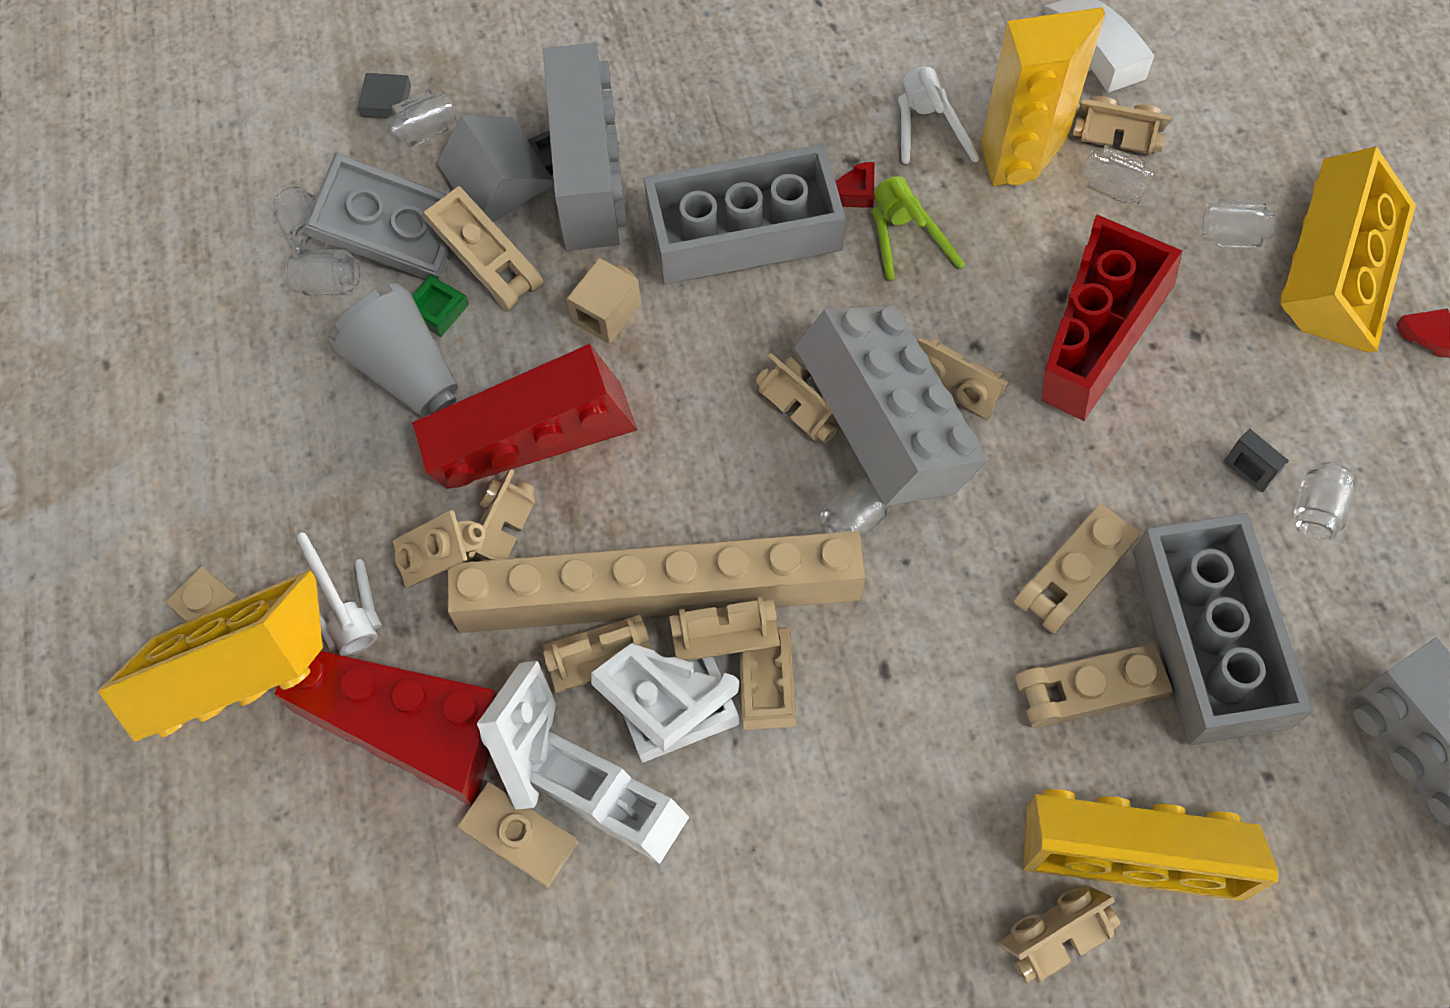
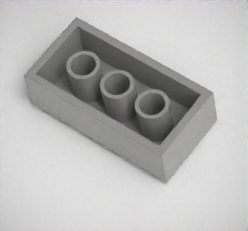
[543,43,627,251]
[644,144,846,284]
[795,305,989,506]
[1133,513,1313,746]
[1347,637,1450,826]

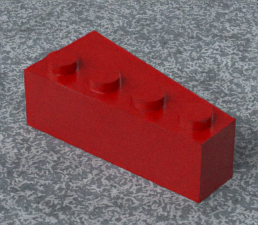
[1041,214,1183,421]
[412,343,637,489]
[274,651,497,806]

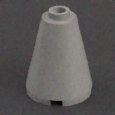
[328,282,458,416]

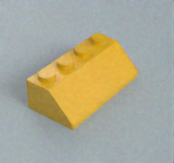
[980,7,1105,186]
[1280,146,1416,353]
[97,570,323,742]
[1022,789,1278,901]

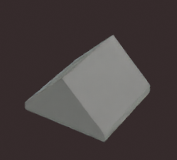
[437,115,554,222]

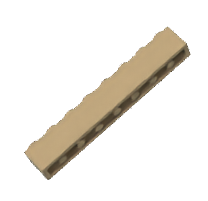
[448,531,866,633]

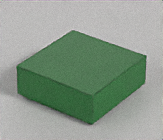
[412,275,469,337]

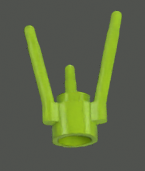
[871,176,965,281]

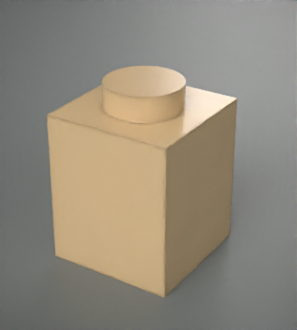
[567,258,641,344]

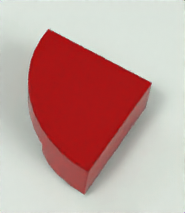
[835,162,875,208]
[1396,308,1450,358]

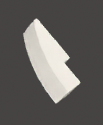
[1043,0,1154,93]
[530,731,689,864]

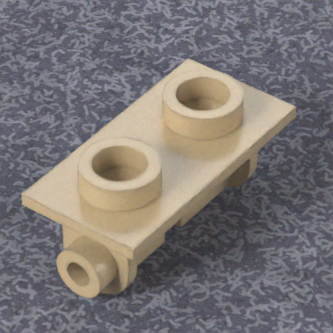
[1073,96,1172,155]
[917,338,1009,420]
[756,353,837,444]
[462,469,536,563]
[393,510,486,589]
[669,596,780,661]
[542,615,651,693]
[998,886,1120,983]

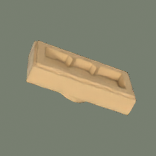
[740,627,797,730]
[457,782,579,888]

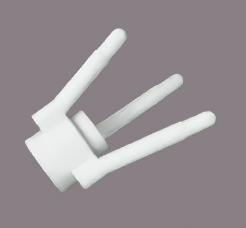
[898,66,979,165]
[297,532,382,656]

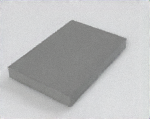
[304,152,450,279]

